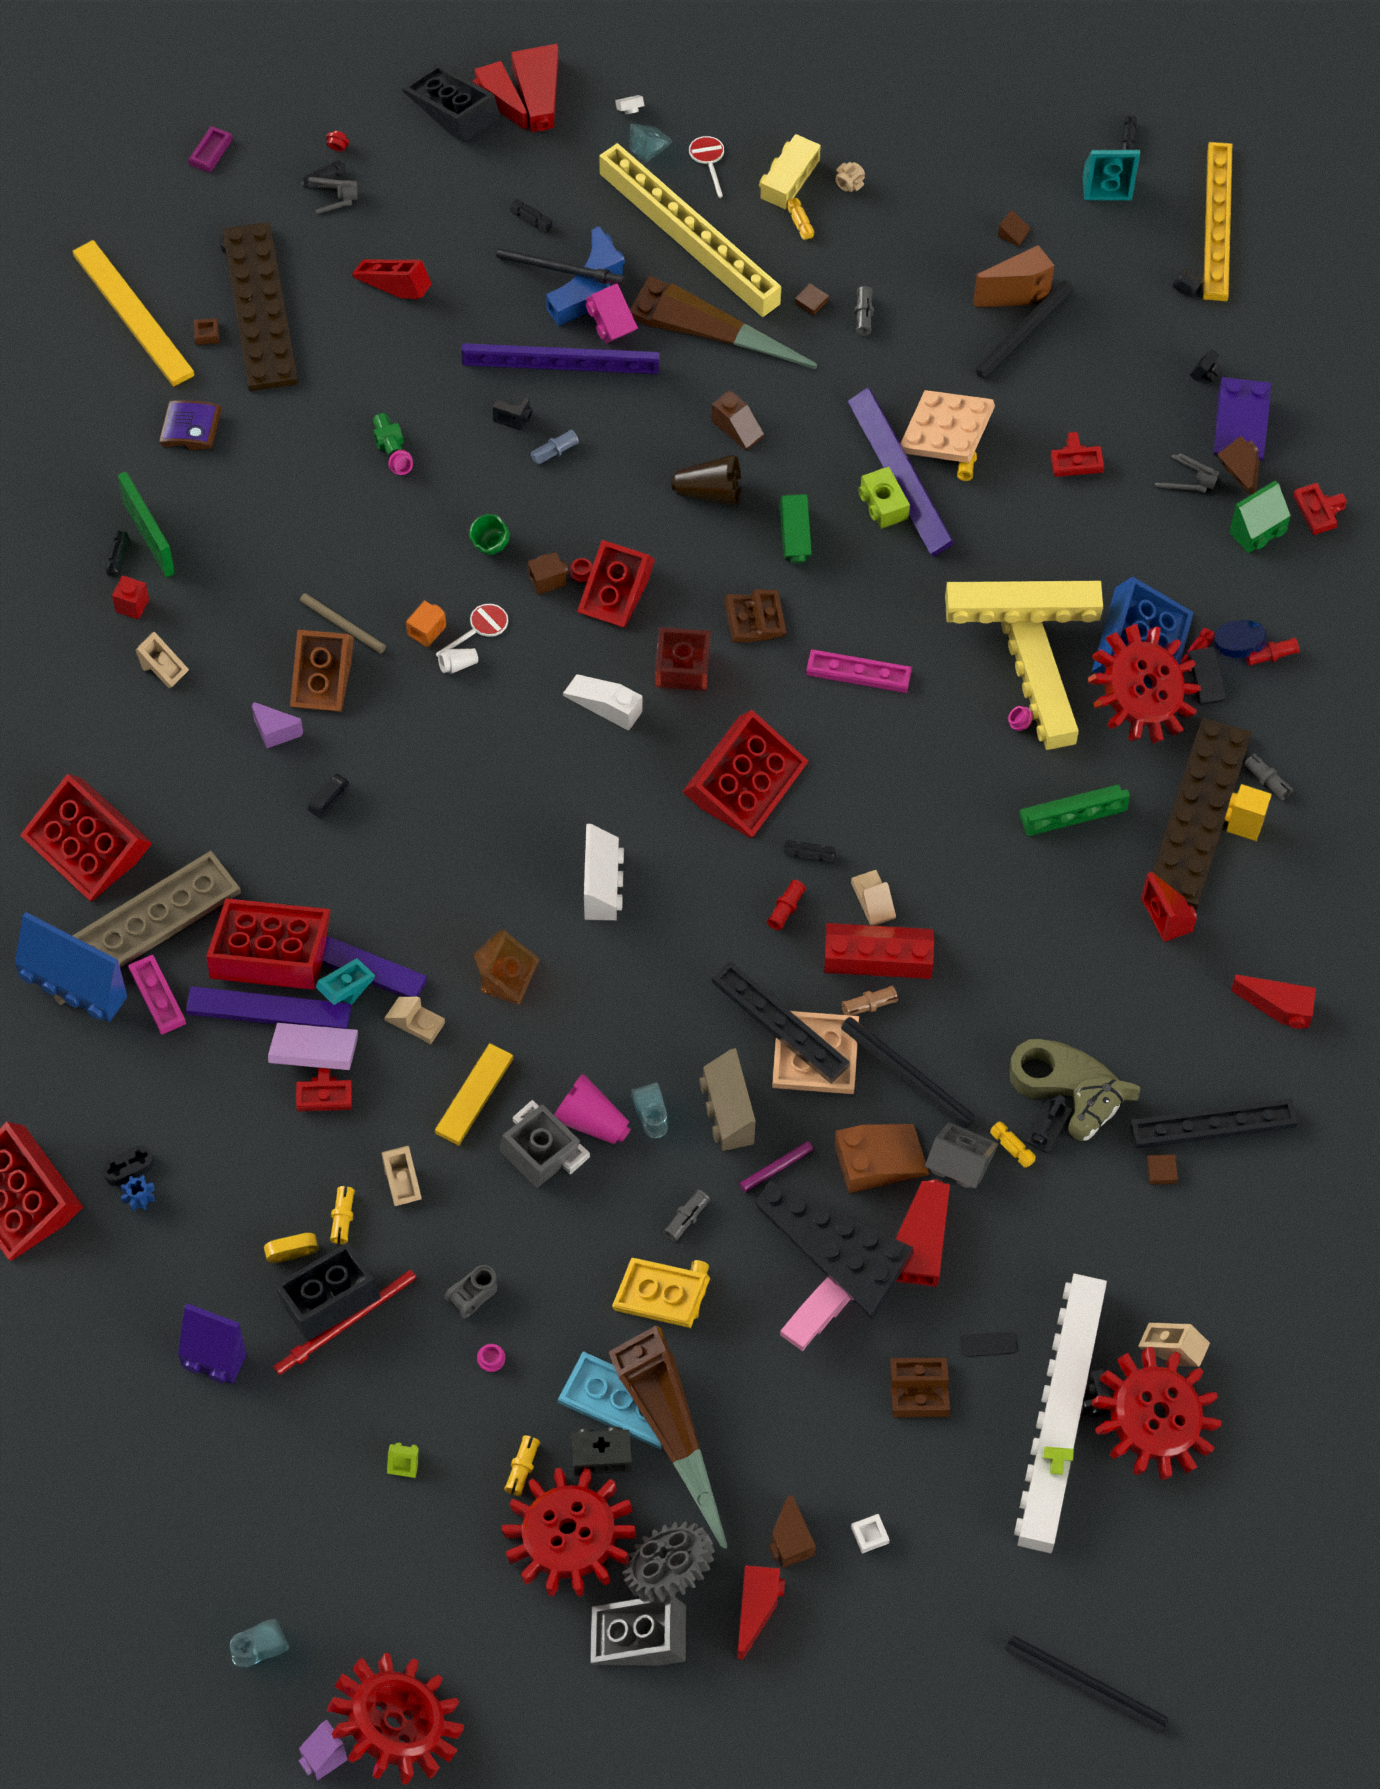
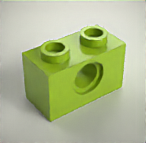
[858,467,910,529]

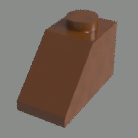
[711,390,764,451]
[1218,436,1260,496]
[769,1495,816,1568]

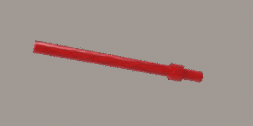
[273,1270,417,1376]

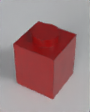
[112,575,149,620]

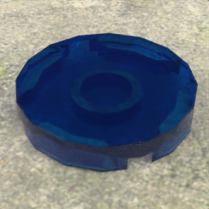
[1215,620,1267,658]

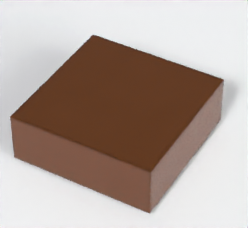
[795,284,829,316]
[193,318,220,345]
[1147,1155,1178,1185]

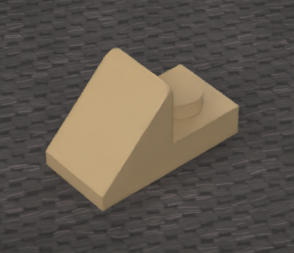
[136,632,189,688]
[851,870,896,926]
[384,997,445,1044]
[381,1146,422,1206]

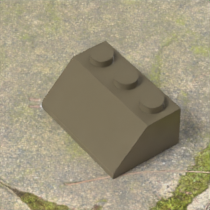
[699,1048,756,1151]

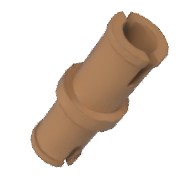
[841,986,898,1016]

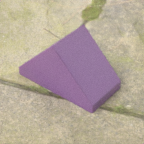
[252,702,303,748]

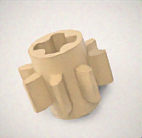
[836,162,865,192]

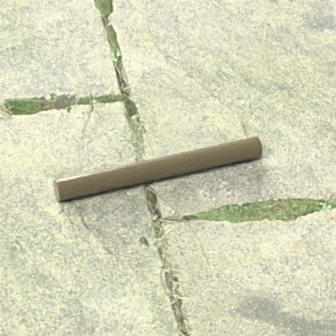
[300,593,386,654]

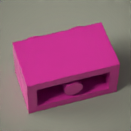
[586,284,638,344]

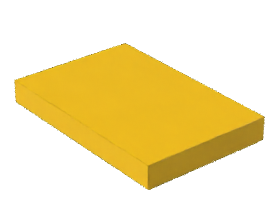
[612,1258,710,1328]

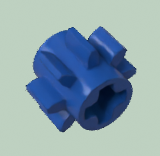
[121,1175,155,1211]

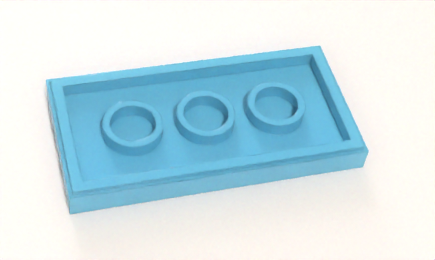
[558,1352,662,1450]

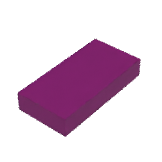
[188,126,233,173]

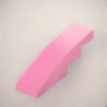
[780,1277,850,1351]

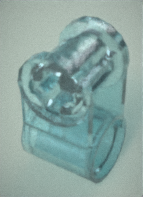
[631,1082,668,1138]
[230,1619,289,1668]

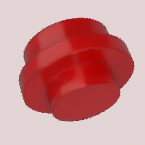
[326,131,350,152]
[569,558,593,582]

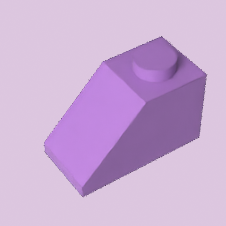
[298,1720,347,1780]

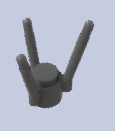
[301,177,358,214]
[1155,453,1220,493]

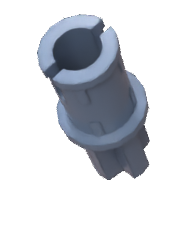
[531,430,579,464]

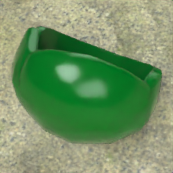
[469,514,510,555]

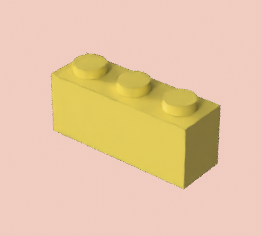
[759,134,821,210]

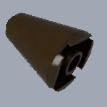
[671,455,742,506]

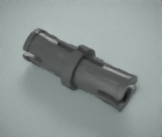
[854,286,874,336]
[1244,753,1293,801]
[663,1190,710,1242]

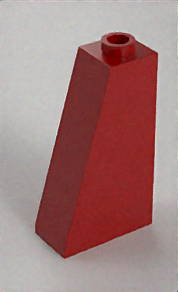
[511,44,559,132]
[896,1180,950,1287]

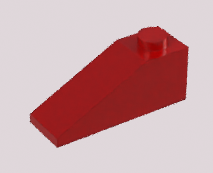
[472,61,528,129]
[352,259,432,300]
[1231,974,1316,1029]
[737,1565,785,1660]

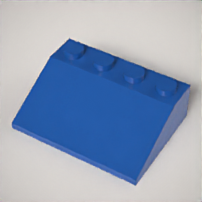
[1092,576,1194,696]
[15,912,127,1023]

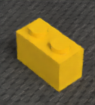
[1225,784,1272,841]

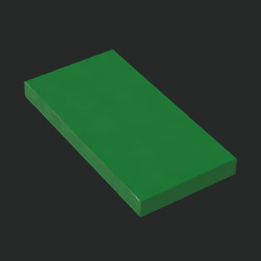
[118,471,175,578]

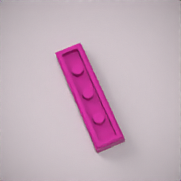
[806,649,912,693]

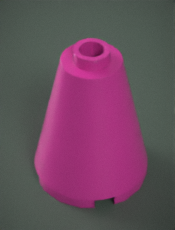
[554,1074,631,1144]

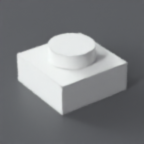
[615,95,645,114]
[851,1514,889,1553]

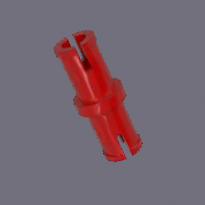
[1245,638,1299,666]
[767,880,806,931]

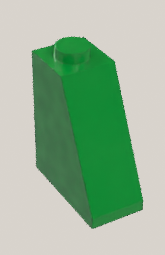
[779,494,811,563]

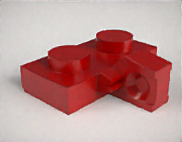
[1050,432,1104,477]
[1293,483,1347,535]
[296,1067,352,1111]

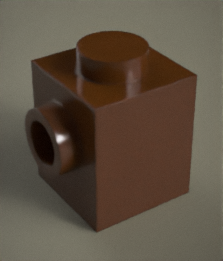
[528,552,569,595]

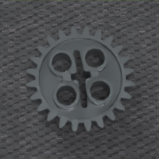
[623,1521,715,1603]

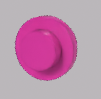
[388,450,413,475]
[1008,706,1033,731]
[477,1344,505,1372]

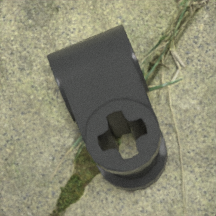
[444,1265,498,1319]

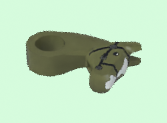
[1009,1039,1141,1141]

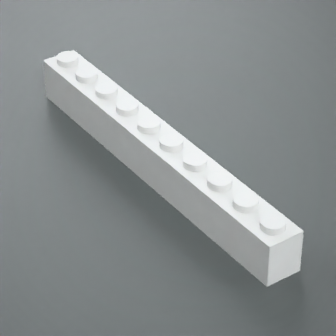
[1014,1274,1107,1553]

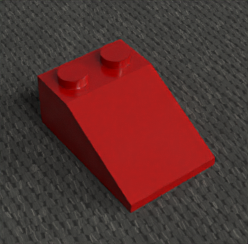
[577,540,655,628]

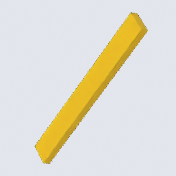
[1203,142,1232,301]
[73,240,194,387]

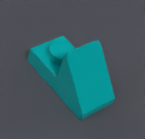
[316,958,375,1005]

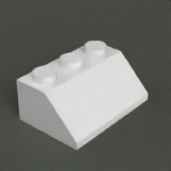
[584,824,624,920]

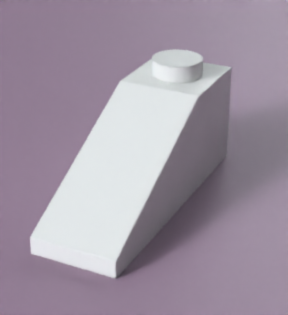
[563,675,642,731]

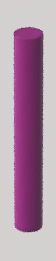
[739,1141,814,1192]

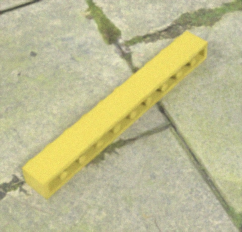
[599,143,781,317]

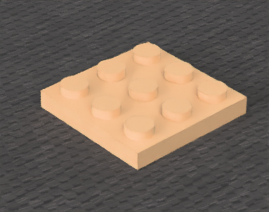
[900,390,995,463]
[772,1011,859,1094]

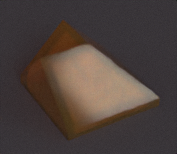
[473,929,540,1004]

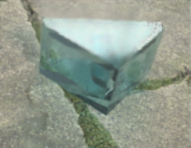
[630,124,672,163]

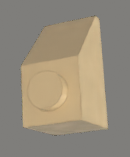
[1138,1323,1210,1367]

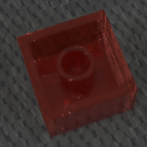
[655,627,711,691]

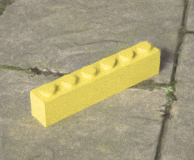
[945,581,1103,624]
[1001,621,1079,750]

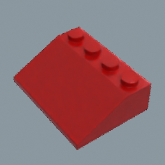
[682,710,809,838]
[20,774,152,901]
[206,899,331,990]
[0,1122,83,1261]

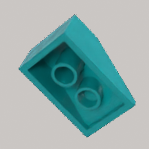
[1082,150,1140,200]

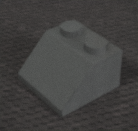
[499,1104,580,1188]
[925,1122,999,1188]

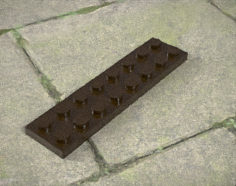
[222,222,298,391]
[1153,717,1252,910]

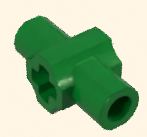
[373,413,404,458]

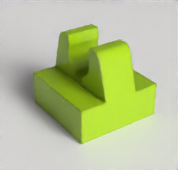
[387,1443,419,1478]
[1042,1446,1074,1475]

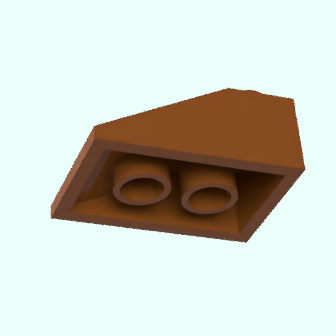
[973,245,1054,308]
[290,630,354,712]
[834,1124,929,1193]

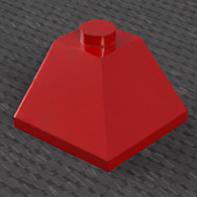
[1141,872,1197,942]

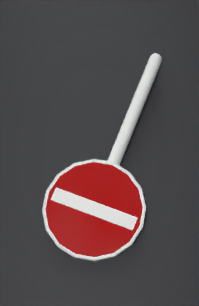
[689,136,724,198]
[436,604,508,657]

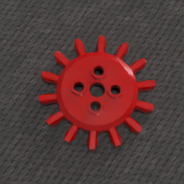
[1088,624,1201,744]
[1092,1347,1222,1480]
[502,1468,637,1597]
[327,1653,464,1784]

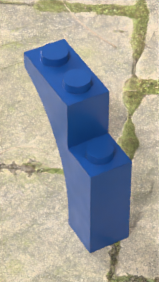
[546,226,625,326]

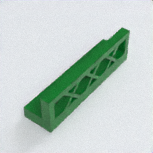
[1019,784,1130,837]

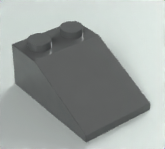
[591,1595,686,1666]

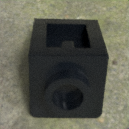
[493,397,533,431]
[1081,1369,1111,1418]

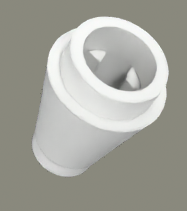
[438,648,478,674]

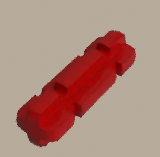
[1181,628,1215,672]

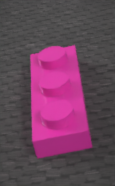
[128,955,186,1035]

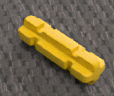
[787,198,814,240]
[990,1121,1036,1168]

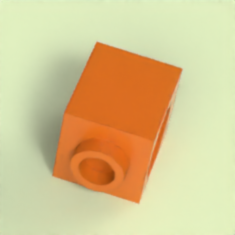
[406,600,446,648]

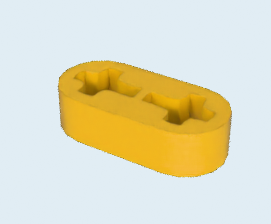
[264,1233,319,1263]

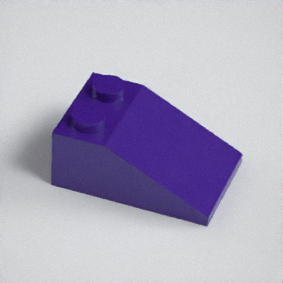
[1213,377,1271,461]
[178,1303,247,1384]

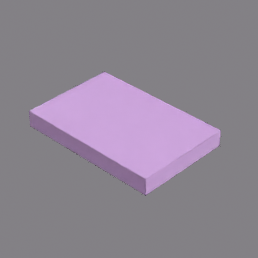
[268,1023,358,1070]

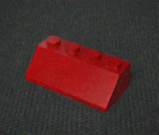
[824,923,934,979]

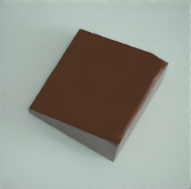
[998,210,1031,246]

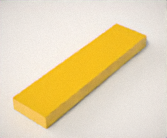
[435,1043,513,1146]

